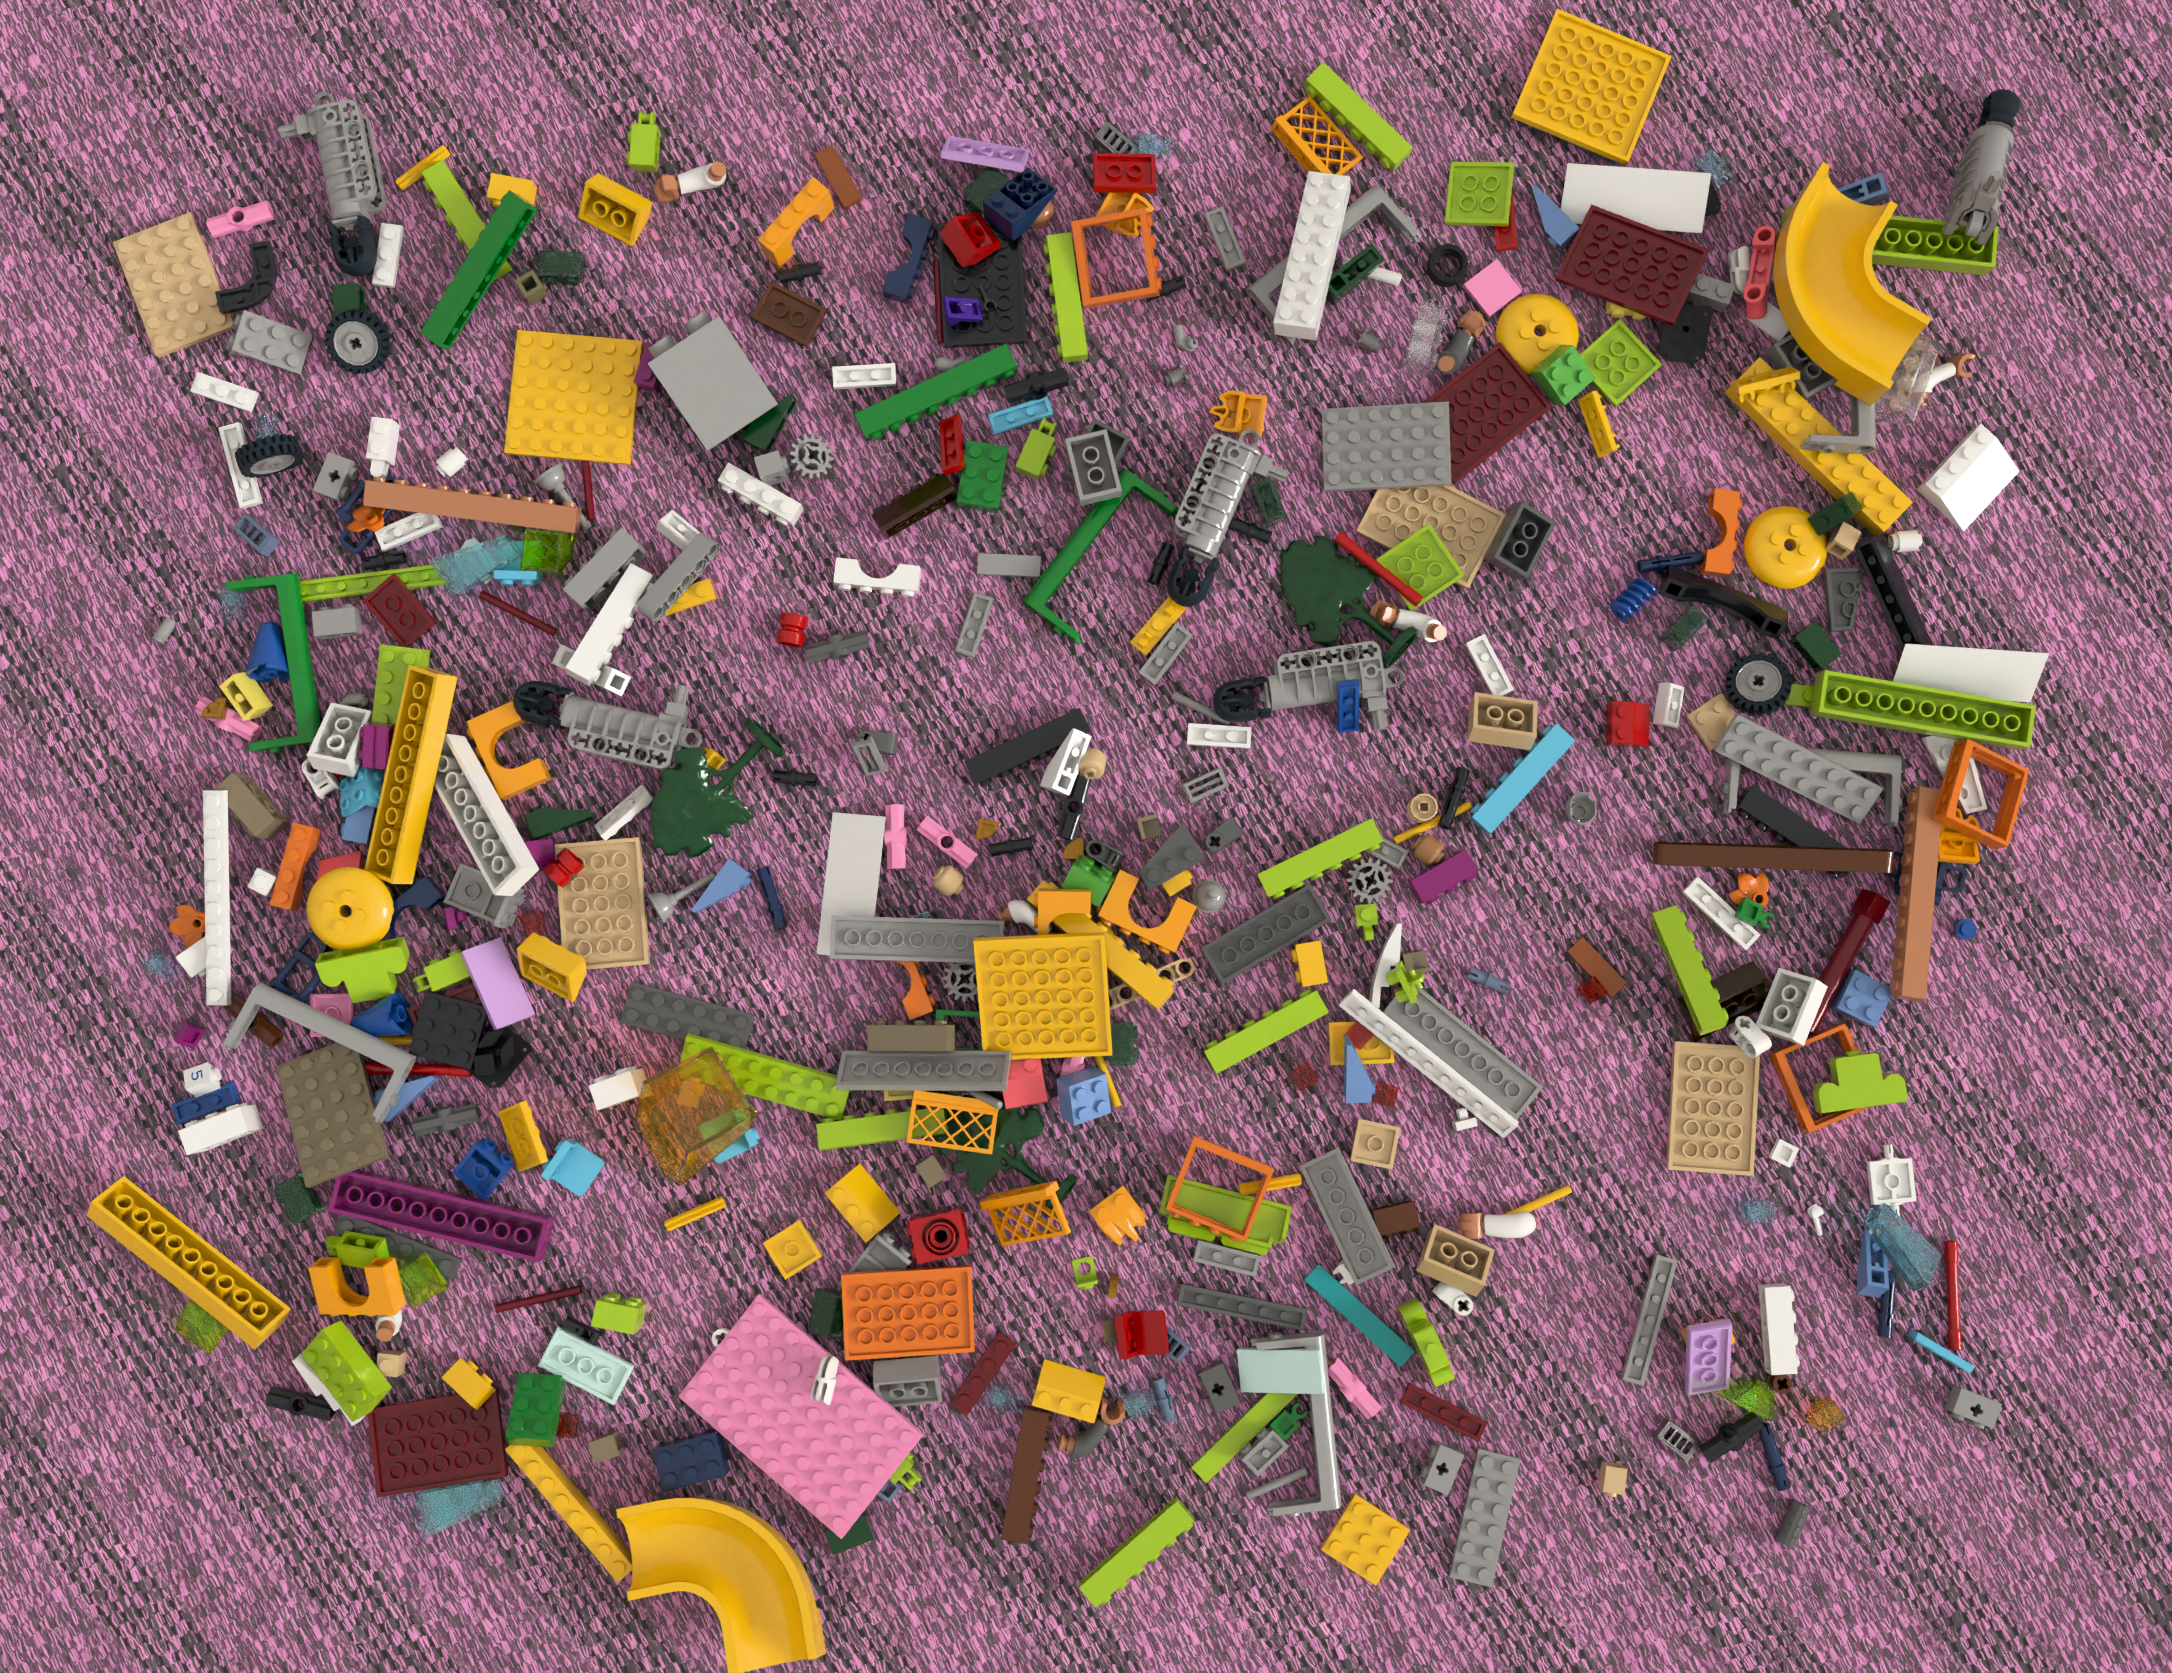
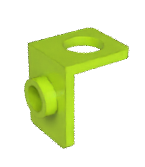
[1072,1256,1098,1290]

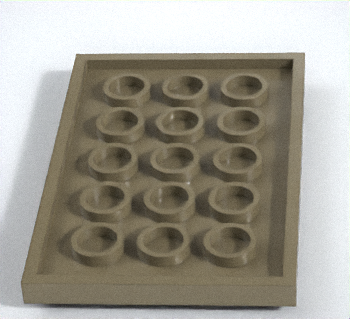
[276,1043,389,1188]

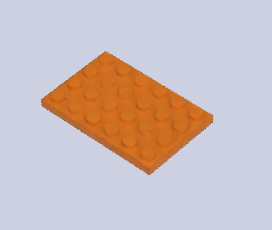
[841,1265,975,1361]

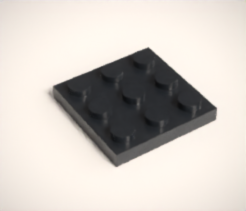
[409,991,488,1070]

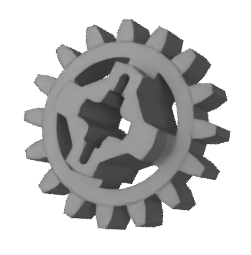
[787,433,834,480]
[1346,858,1393,904]
[942,963,978,1002]

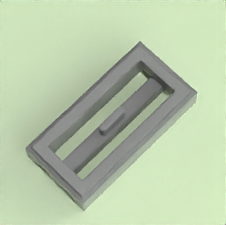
[851,736,887,776]
[1182,767,1229,804]

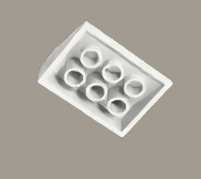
[1916,424,2019,532]

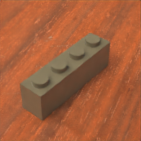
[867,1020,955,1051]

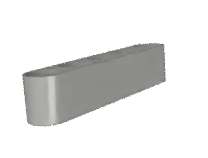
[637,533,720,622]

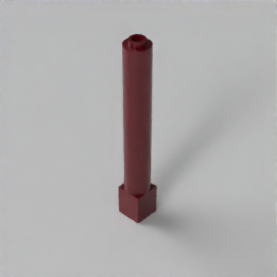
[1808,889,1891,1037]

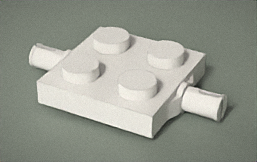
[1866,1144,1916,1218]

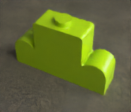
[315,936,410,1003]
[1813,1050,1908,1113]
[1396,1297,1455,1388]

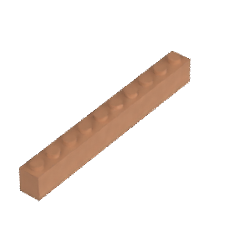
[363,477,582,533]
[1890,786,1941,1002]

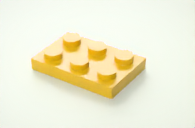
[1328,1021,1395,1065]
[498,1100,548,1172]

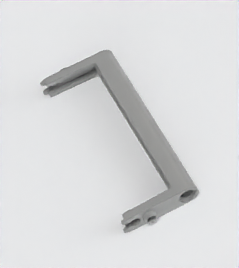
[1247,184,1421,345]
[1800,394,1876,454]
[1721,748,1902,828]
[222,982,416,1123]
[1250,1332,1341,1517]

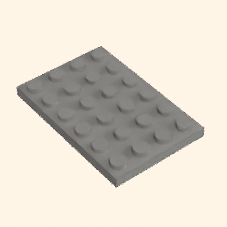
[1322,401,1451,492]

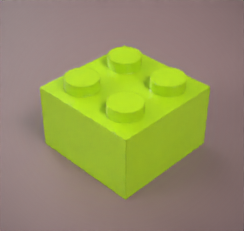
[591,1292,647,1335]

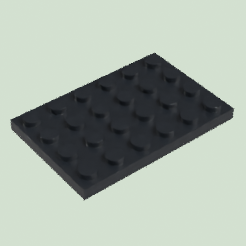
[937,221,1027,348]

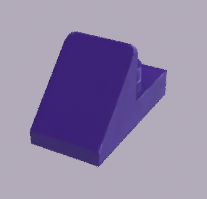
[942,297,983,326]

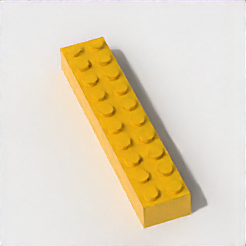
[1724,357,1913,536]
[364,665,458,884]
[86,1176,291,1350]

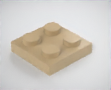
[1685,692,1736,751]
[1350,1118,1401,1169]

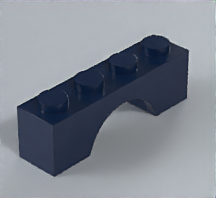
[882,213,936,304]
[381,876,446,941]

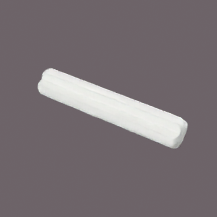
[1341,258,1402,286]

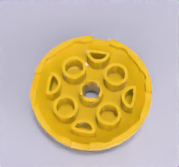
[1495,294,1579,376]
[1743,506,1828,589]
[307,867,394,951]

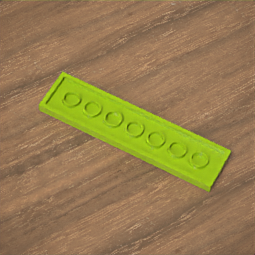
[677,1033,850,1121]

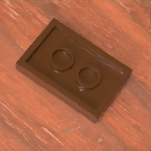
[751,281,827,348]

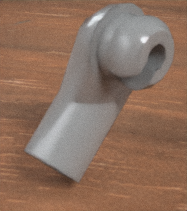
[1173,325,1198,352]
[934,356,966,372]
[339,693,369,708]

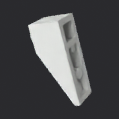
[1040,728,1091,796]

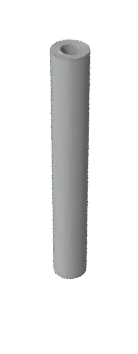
[1171,691,1230,726]
[1246,1467,1308,1500]

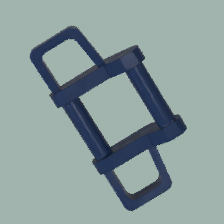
[335,475,397,555]
[1882,851,1967,906]
[268,933,329,1013]

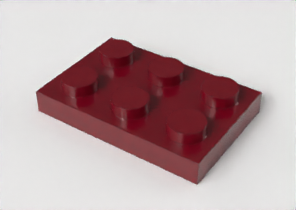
[362,573,437,647]

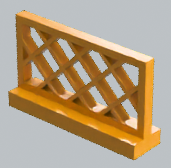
[1271,96,1364,175]
[906,1090,999,1155]
[979,1181,1071,1246]

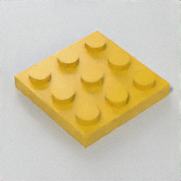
[1320,1493,1410,1586]

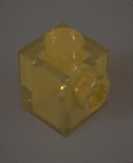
[1806,1398,1846,1433]

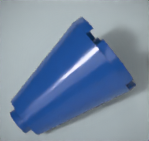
[246,621,290,683]
[350,993,414,1037]

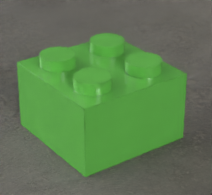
[1531,345,1595,405]
[1061,855,1116,907]

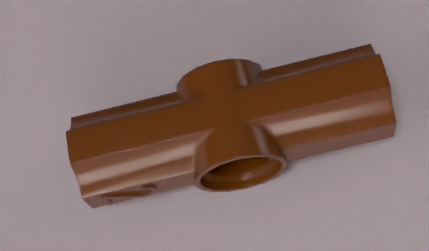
[223,994,284,1048]

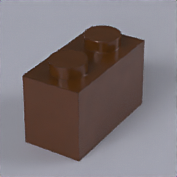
[1370,1200,1420,1239]

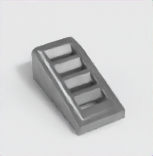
[1094,121,1140,154]
[1653,1417,1701,1462]

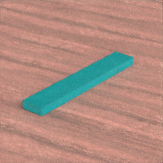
[1304,1263,1415,1367]

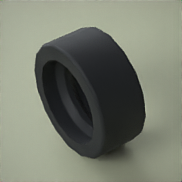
[1426,244,1468,287]

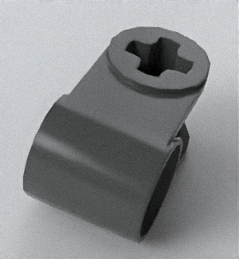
[857,730,899,755]
[1204,816,1245,853]
[1085,839,1127,874]

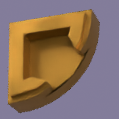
[201,698,229,720]
[975,818,1000,840]
[1062,838,1084,859]
[1107,1273,1119,1299]

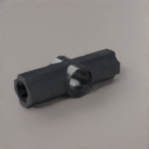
[1004,368,1069,403]
[1056,775,1091,841]
[266,1386,335,1421]
[1699,1411,1765,1463]

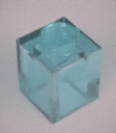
[1740,1199,1776,1224]
[1123,1388,1157,1420]

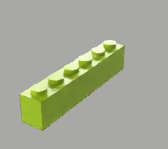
[1304,62,1413,172]
[421,159,512,281]
[1043,232,1088,363]
[1257,818,1383,899]
[1650,905,1729,1036]
[1203,988,1329,1074]
[816,1106,949,1151]
[1079,1496,1194,1608]

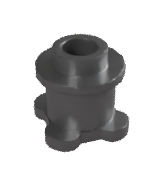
[1356,327,1382,355]
[1163,362,1189,389]

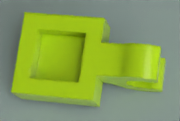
[1354,903,1378,941]

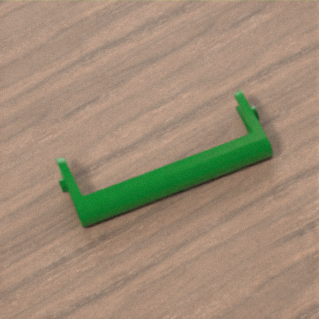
[1022,468,1179,645]
[223,574,321,753]

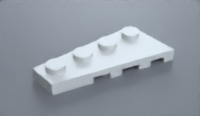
[1921,736,1987,814]

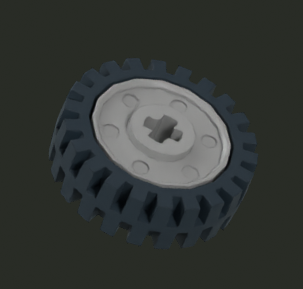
[324,309,392,374]
[235,434,304,478]
[1726,652,1792,717]

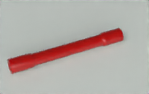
[1334,531,1423,607]
[365,1062,472,1077]
[1944,1240,1962,1351]

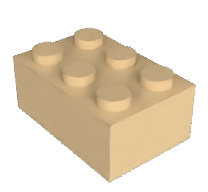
[1467,692,1538,750]
[1416,1224,1495,1297]

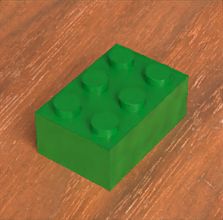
[956,440,1009,514]
[505,1372,566,1448]

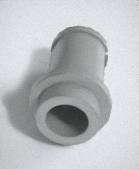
[152,616,178,644]

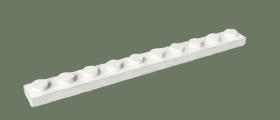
[203,790,231,1006]
[1339,989,1519,1138]

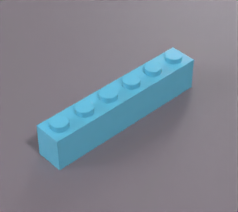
[1469,723,1576,835]

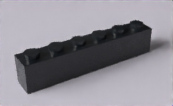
[1854,534,1934,653]
[964,708,1091,788]
[1735,785,1849,879]

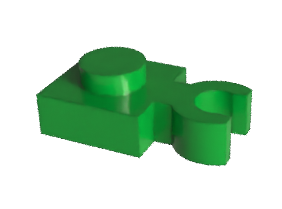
[1734,897,1774,929]
[1269,1401,1308,1441]

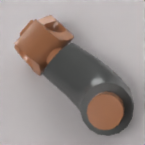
[1436,310,1487,374]
[1057,1397,1126,1459]

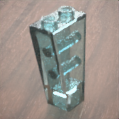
[432,535,523,596]
[1863,1203,1942,1292]
[416,1477,504,1538]

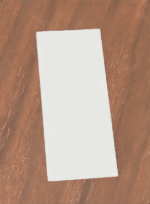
[1561,163,1711,233]
[1893,644,2049,702]
[817,812,886,955]

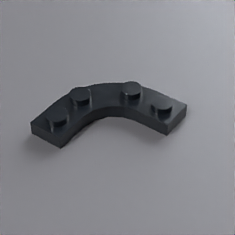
[215,240,277,314]

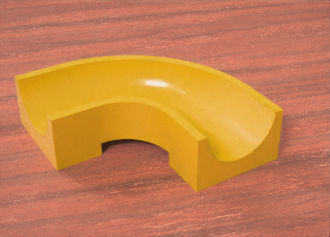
[1773,162,1932,406]
[616,1497,826,1673]

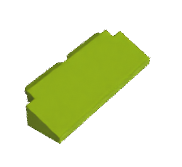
[1158,1175,1292,1256]

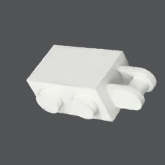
[366,417,400,478]

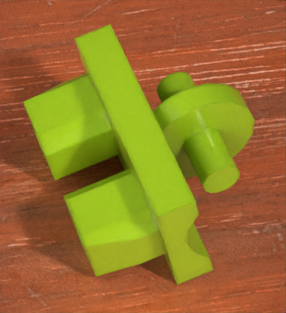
[1386,961,1425,1004]

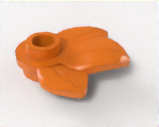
[347,506,385,532]
[1728,873,1769,908]
[169,905,205,947]

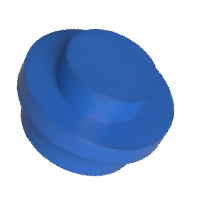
[1954,919,1977,940]

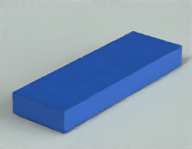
[1337,679,1359,733]
[171,1082,241,1125]

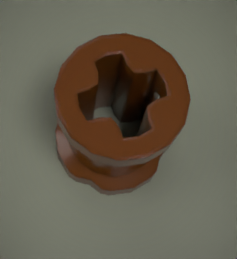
[1767,1374,1792,1394]

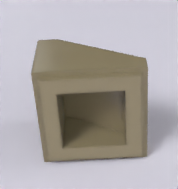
[1103,1318,1117,1342]

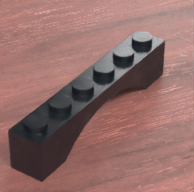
[1659,565,1788,639]

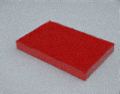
[1092,153,1156,193]

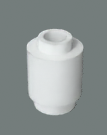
[436,447,468,477]
[1888,530,1922,553]

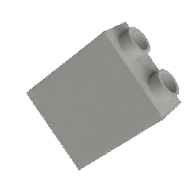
[648,311,778,451]

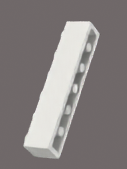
[565,563,654,686]

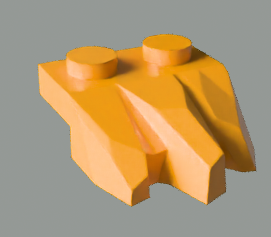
[1095,193,1155,236]
[1209,390,1267,439]
[1938,808,1980,864]
[1089,1185,1145,1246]

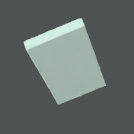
[538,1326,635,1405]
[1237,1348,1325,1394]

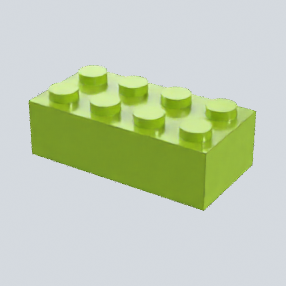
[372,644,430,730]
[302,1320,392,1422]

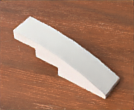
[1369,924,1402,1008]
[292,1351,367,1426]

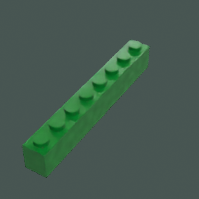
[420,190,538,350]
[854,344,1018,441]

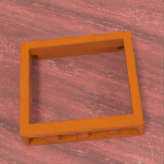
[1071,208,1162,309]
[1932,739,2029,850]
[1769,1023,1872,1133]
[1165,1135,1274,1243]

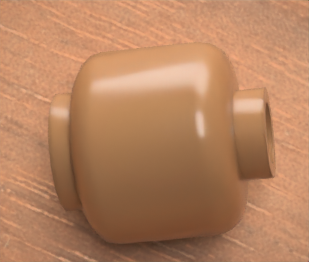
[1412,834,1445,866]

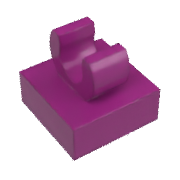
[443,907,466,931]
[173,1021,206,1049]

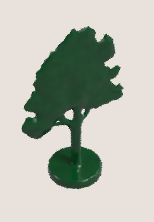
[1280,536,1419,669]
[650,717,786,858]
[931,1091,1079,1219]

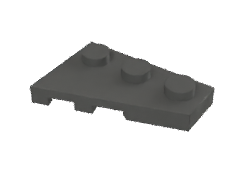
[1823,567,1866,633]
[1139,822,1205,891]

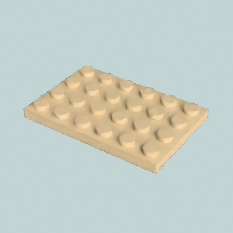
[113,212,234,358]
[1356,486,1506,589]
[554,837,650,970]
[1666,1041,1760,1176]

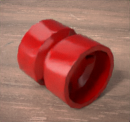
[776,612,808,647]
[543,847,585,888]

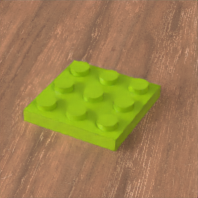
[1445,162,1514,226]
[1580,319,1662,408]
[1376,522,1465,611]

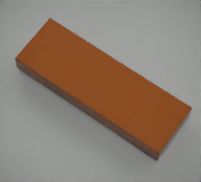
[814,144,863,210]
[1566,937,1627,998]

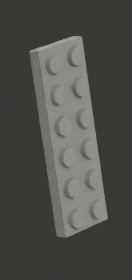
[1300,1148,1395,1285]
[1449,1447,1520,1587]

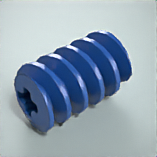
[1610,578,1658,624]

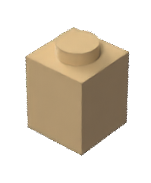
[1826,522,1861,560]
[376,1349,407,1377]
[1598,1461,1628,1497]

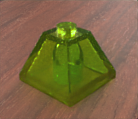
[520,529,575,574]
[398,1251,449,1308]
[175,1299,228,1355]
[1719,1379,1775,1421]

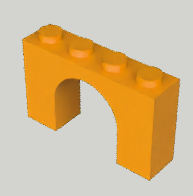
[757,177,835,269]
[466,701,552,800]
[1097,870,1197,955]
[1034,888,1091,935]
[308,1257,406,1317]

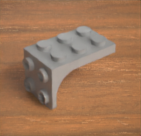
[225,310,312,375]
[443,863,525,928]
[838,1230,913,1288]

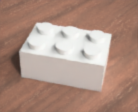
[307,702,373,777]
[1756,968,1828,1046]
[589,1066,651,1110]
[178,1103,264,1155]

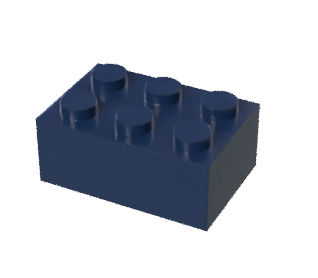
[652,1429,730,1493]

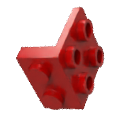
[1114,1310,1169,1360]

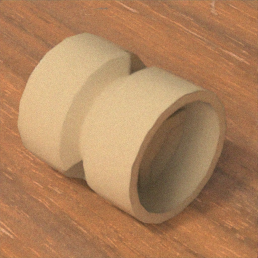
[1406,793,1438,823]

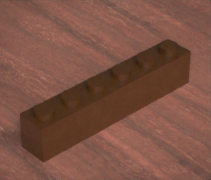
[1001,1405,1053,1544]

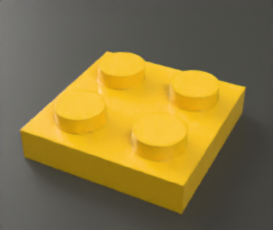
[763,1220,823,1280]

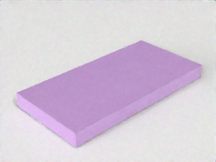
[941,136,1030,172]
[460,937,535,1031]
[1685,1319,1732,1396]

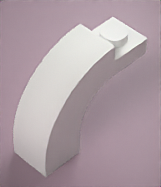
[552,644,631,696]

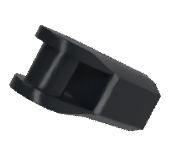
[562,1316,603,1346]

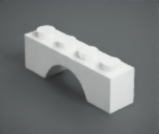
[833,557,921,597]

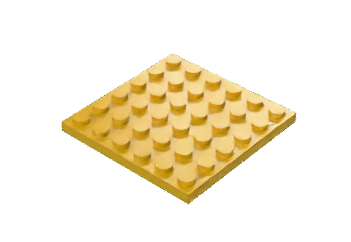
[1511,9,1672,165]
[504,330,643,465]
[973,932,1113,1060]

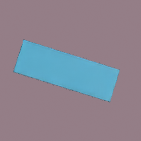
[988,396,1054,436]
[1907,1330,1975,1373]

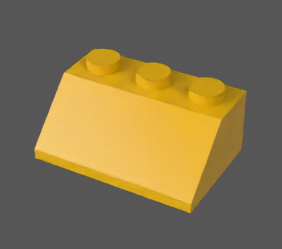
[578,173,653,246]
[517,932,587,1003]
[825,1163,901,1243]
[1032,1359,1106,1424]

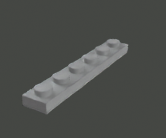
[1621,1254,1678,1386]

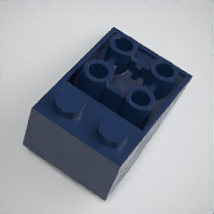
[983,168,1057,241]

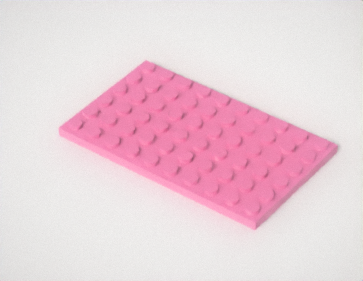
[678,1294,924,1539]

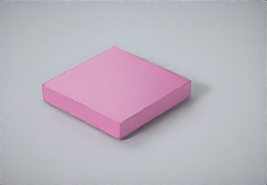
[1463,259,1522,318]
[310,993,355,1037]

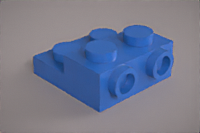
[452,1138,515,1201]

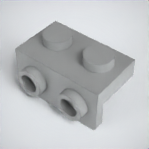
[1240,1426,1289,1476]

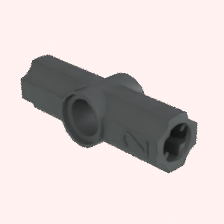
[804,630,870,664]
[412,1103,481,1136]

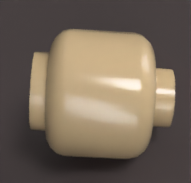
[1079,748,1107,779]
[932,865,964,897]

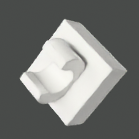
[1452,1108,1478,1131]
[1333,1259,1354,1285]

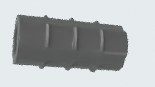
[1775,1499,1811,1549]

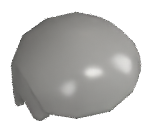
[1565,792,1597,826]

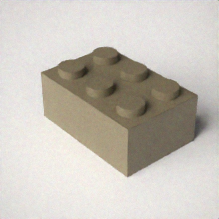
[214,772,290,840]

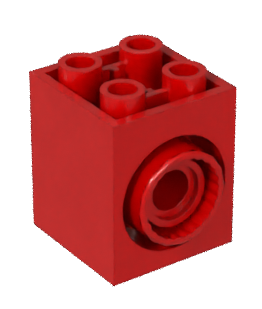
[906,1206,971,1264]

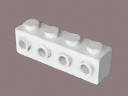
[718,462,804,527]
[1758,1283,1800,1375]

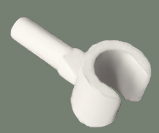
[1807,1204,1824,1236]

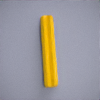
[395,145,450,190]
[1239,1173,1302,1195]
[664,1197,726,1231]

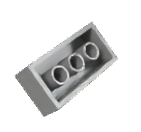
[563,527,648,613]

